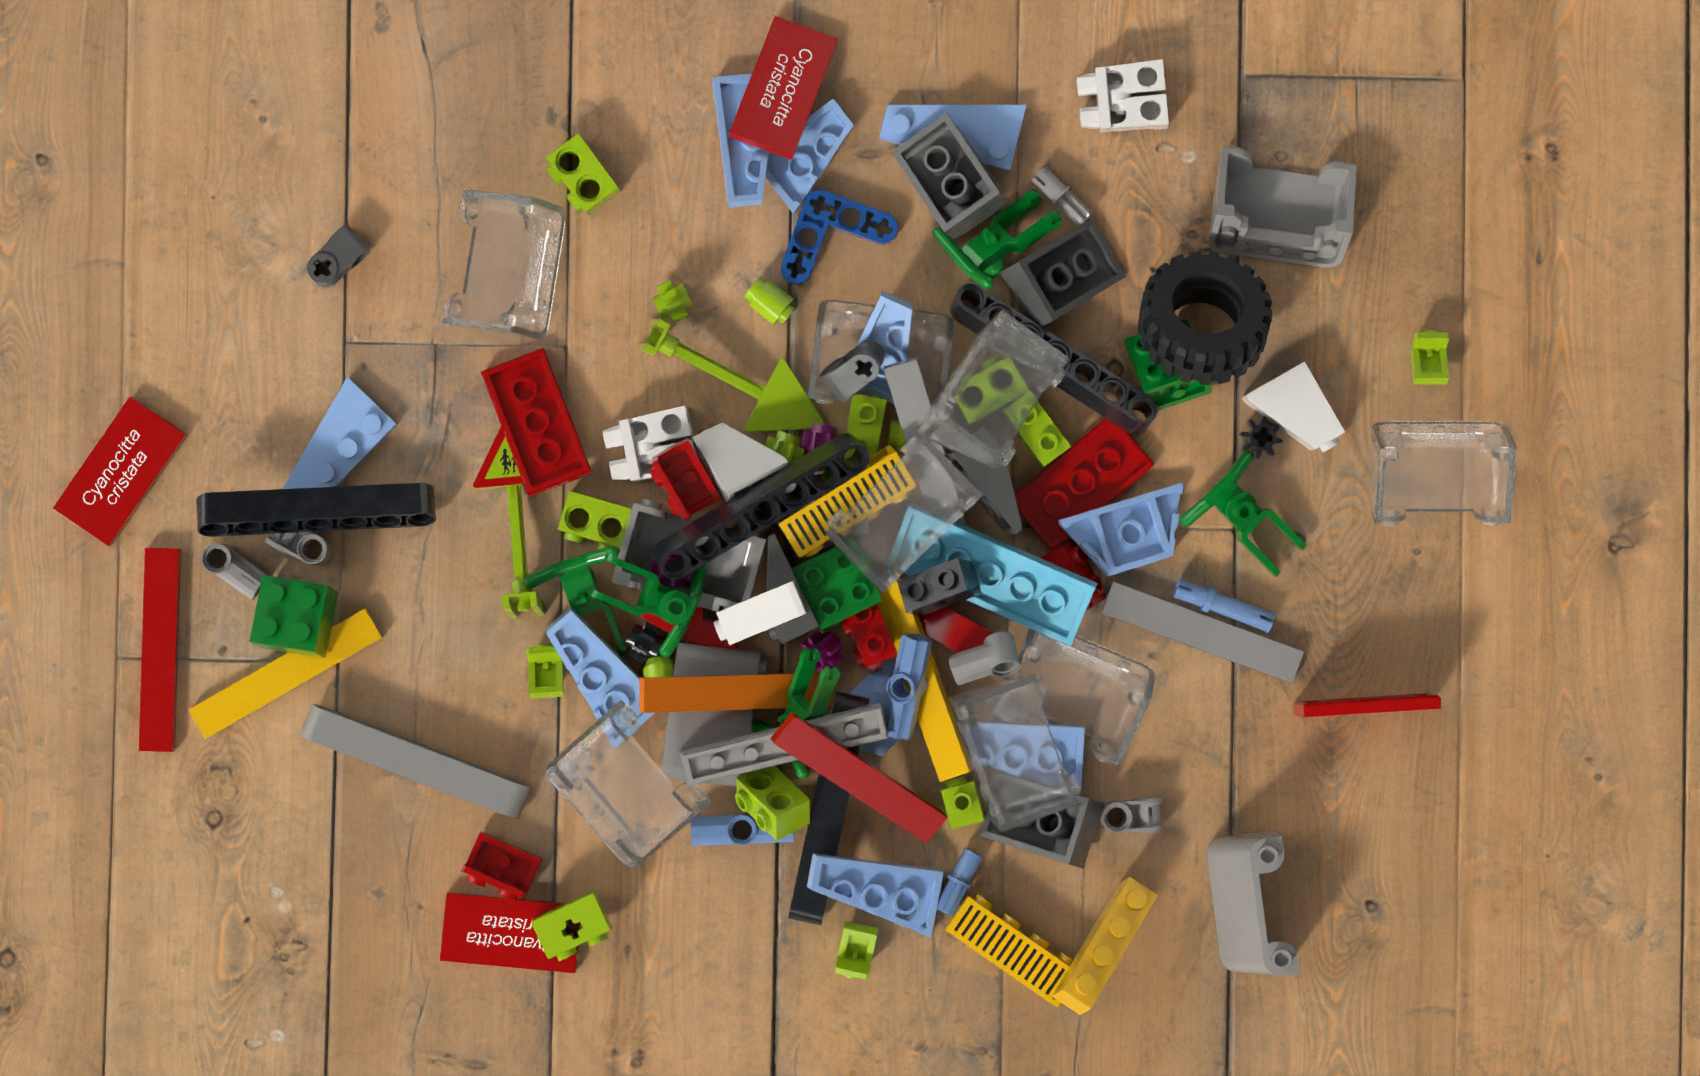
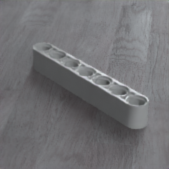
[300,704,531,819]

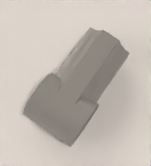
[201,543,269,600]
[948,632,1021,686]

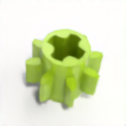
[652,280,693,324]
[764,430,806,464]

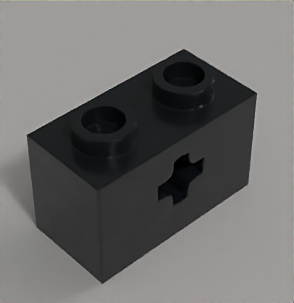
[897,558,982,616]

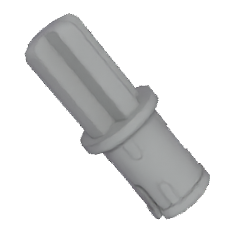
[1031,165,1091,226]

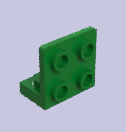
[1124,319,1212,410]
[792,540,882,631]

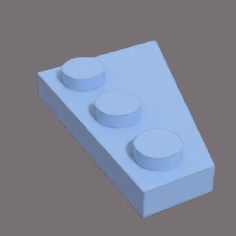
[766,99,854,215]
[856,290,914,404]

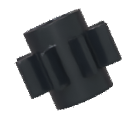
[1239,417,1283,459]
[624,621,665,664]

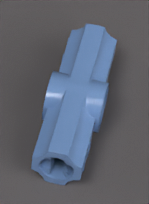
[884,632,933,740]
[691,813,794,846]

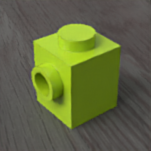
[940,776,984,830]

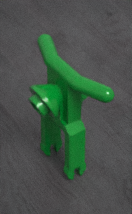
[933,189,1063,290]
[1180,450,1307,577]
[523,546,628,656]
[588,553,707,657]
[751,647,840,779]

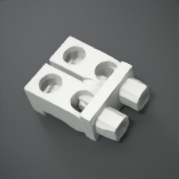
[1076,59,1169,133]
[603,405,696,482]

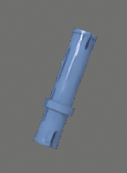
[1172,577,1275,633]

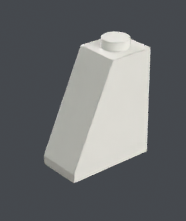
[1242,362,1345,453]
[692,423,789,502]
[713,581,807,645]

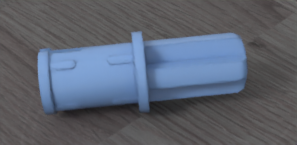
[937,848,984,916]

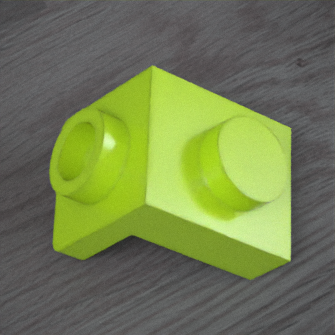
[1410,330,1449,385]
[526,643,564,699]
[835,921,878,980]

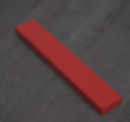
[139,548,181,752]
[771,712,948,844]

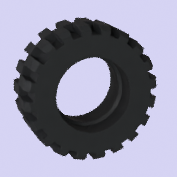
[1138,251,1273,385]

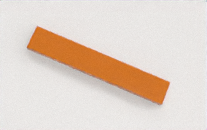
[639,672,832,713]

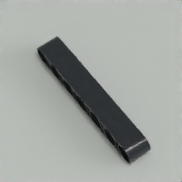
[950,284,1158,435]
[653,433,870,579]
[196,483,436,537]
[788,691,870,925]

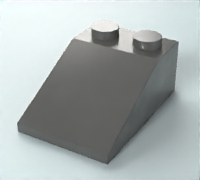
[892,112,1010,241]
[1000,218,1127,327]
[946,427,1022,536]
[767,534,819,644]
[979,771,1104,869]

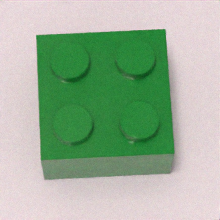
[249,575,339,658]

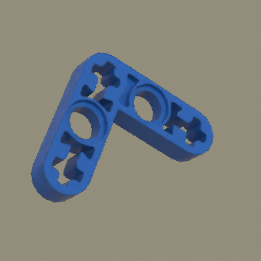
[781,190,898,285]

